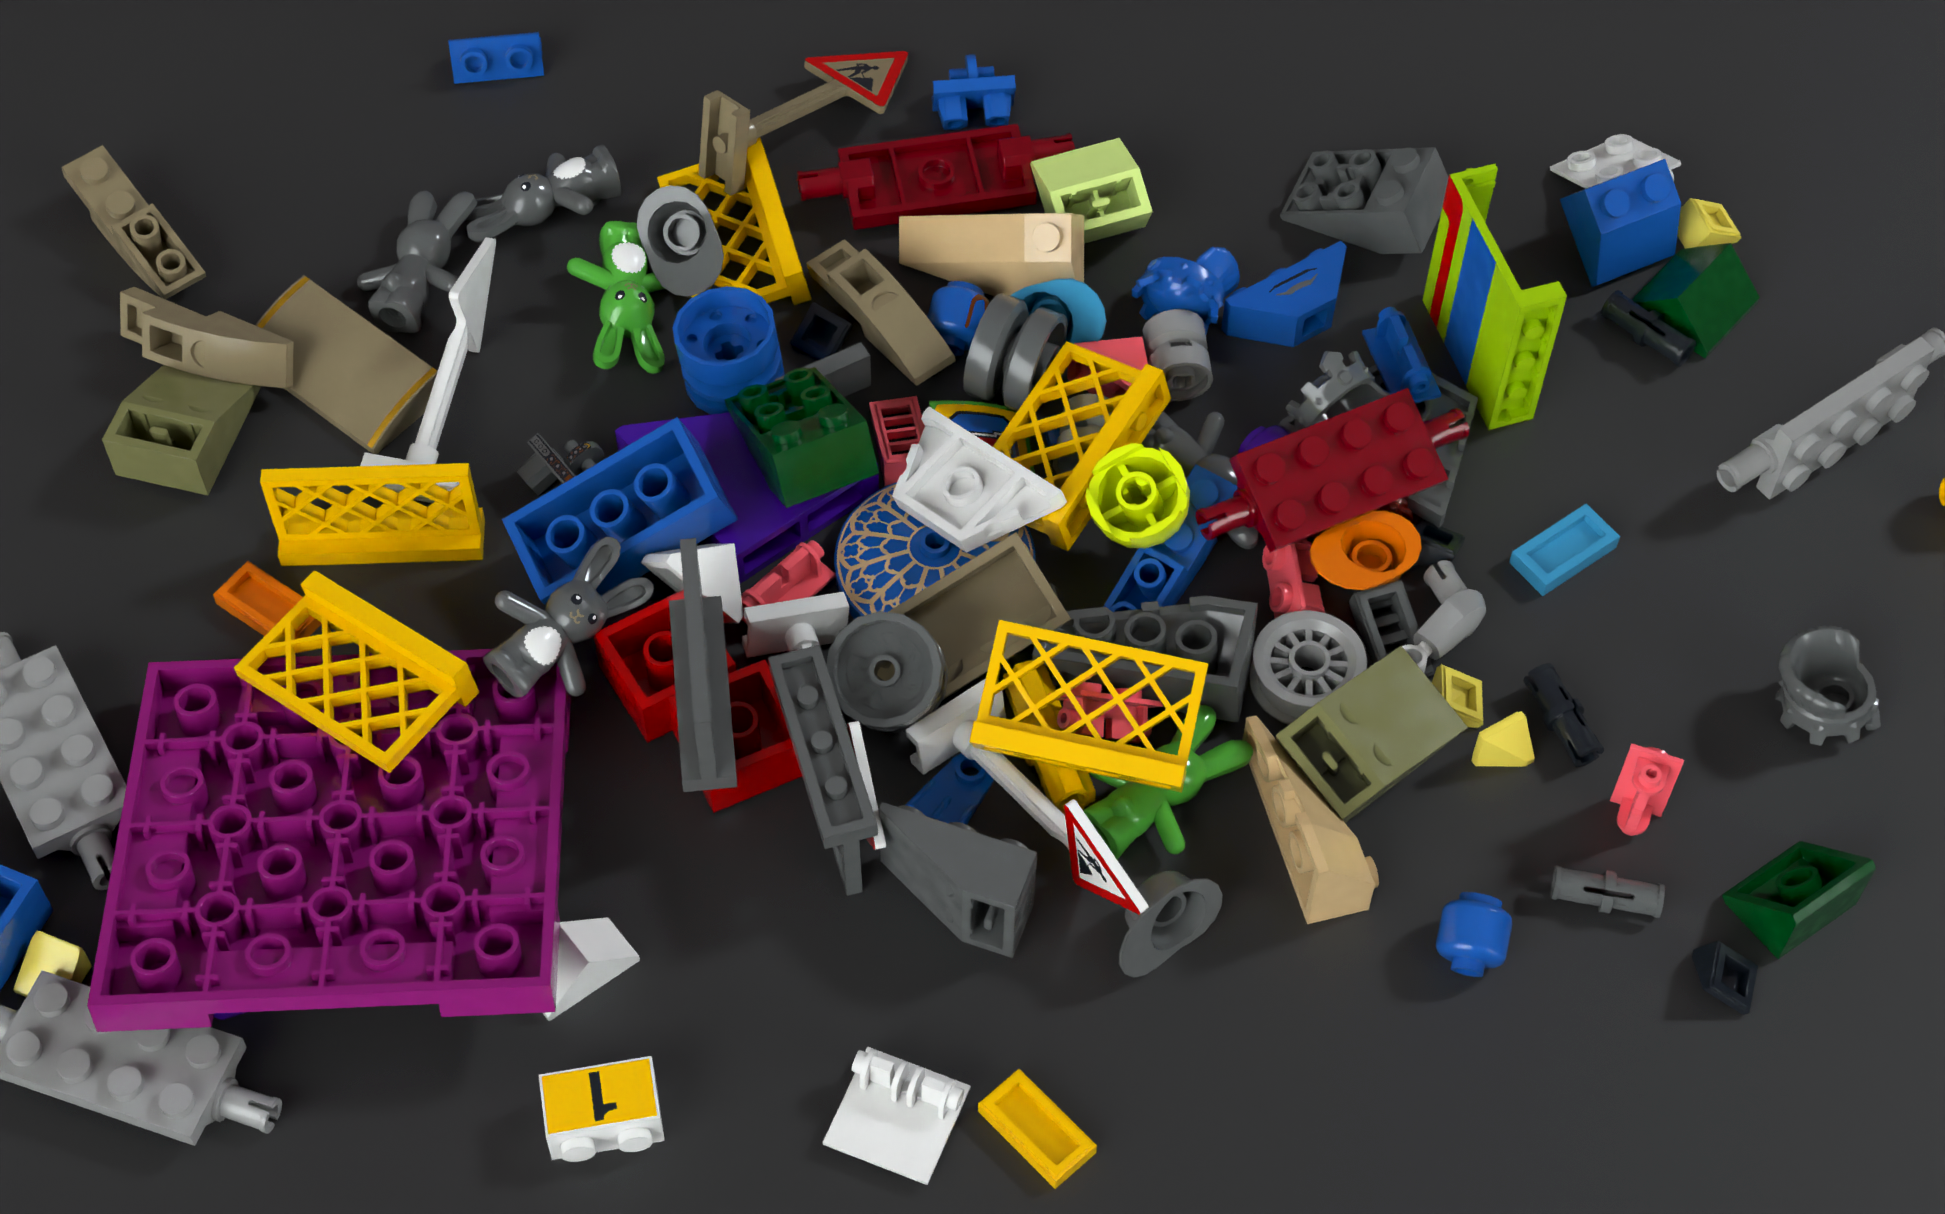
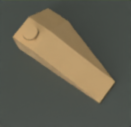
[899,213,1084,296]
[1243,716,1379,924]

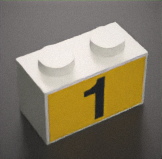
[539,1056,665,1162]

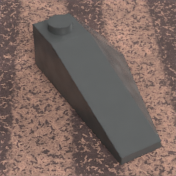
[1032,596,1258,722]

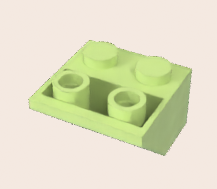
[1030,138,1153,244]

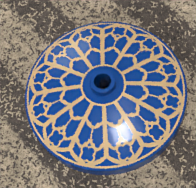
[834,482,1036,619]

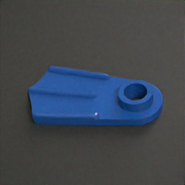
[905,753,994,825]

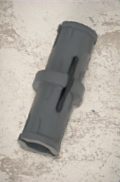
[1550,865,1665,918]

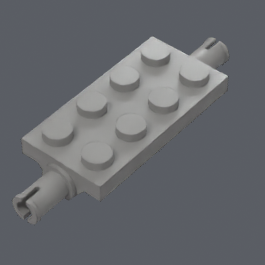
[1716,327,1945,500]
[0,632,126,890]
[0,970,282,1146]

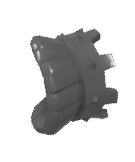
[1285,351,1391,428]
[1775,625,1881,746]

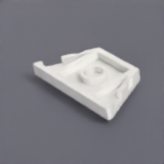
[892,407,1067,553]

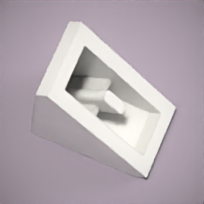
[641,543,744,624]
[543,917,640,1021]

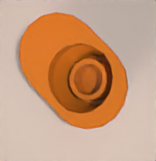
[1310,510,1422,591]

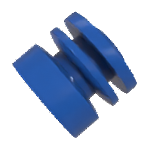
[672,286,785,415]

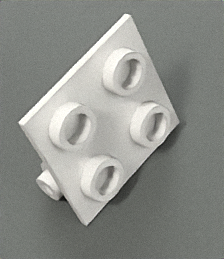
[1550,134,1681,189]
[823,1046,971,1185]

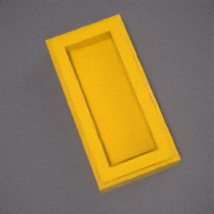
[978,1069,1097,1189]

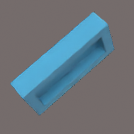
[1509,504,1620,596]

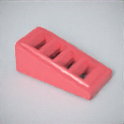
[869,396,925,486]

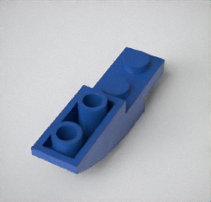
[1103,464,1237,612]

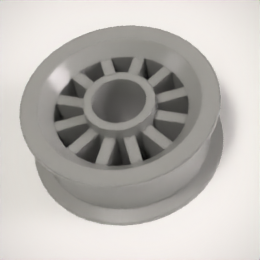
[1249,610,1367,725]

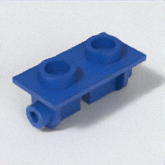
[448,32,544,84]
[1362,307,1442,403]

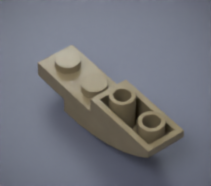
[62,145,206,300]
[806,239,956,386]
[120,287,294,388]

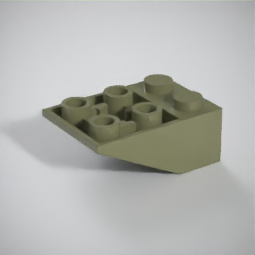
[102,365,261,496]
[1276,646,1468,823]

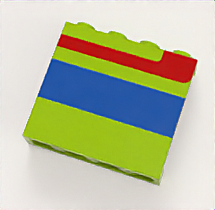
[1422,164,1567,430]

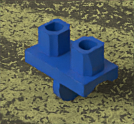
[932,54,1016,130]

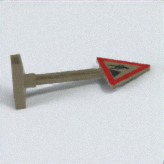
[698,51,908,196]

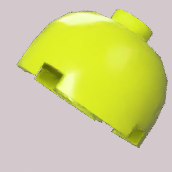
[1086,443,1190,549]

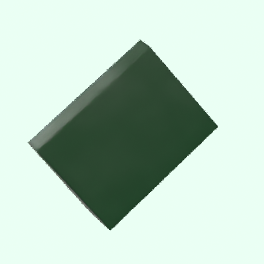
[1632,243,1760,359]
[1722,841,1876,959]

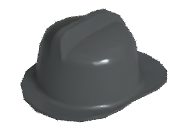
[637,185,724,297]
[1119,871,1223,978]

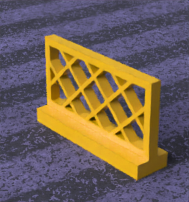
[657,137,812,305]
[993,341,1171,551]
[260,463,485,566]
[234,570,479,773]
[969,620,1209,793]

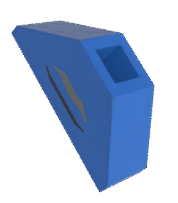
[1221,241,1347,347]

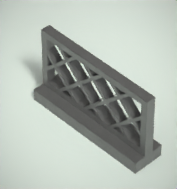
[669,538,738,792]
[768,645,878,896]

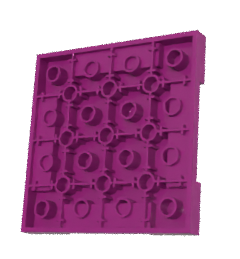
[87,649,571,1032]

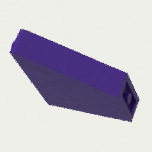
[615,412,879,584]

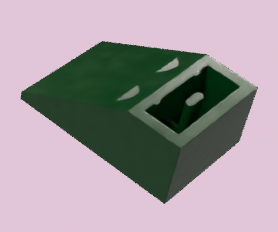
[724,367,879,508]

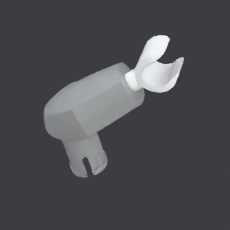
[1402,560,1486,673]

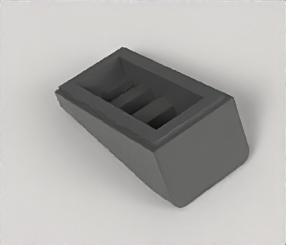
[1348,580,1435,678]

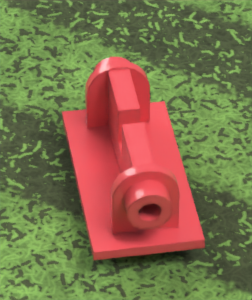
[1262,538,1325,618]
[741,540,836,624]
[1048,682,1163,744]
[1610,743,1684,836]

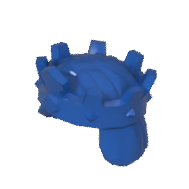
[1131,246,1240,335]

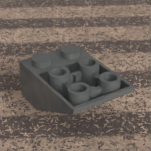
[1280,147,1449,254]
[879,802,1037,958]

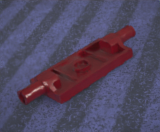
[797,124,1075,230]
[1195,388,1470,553]

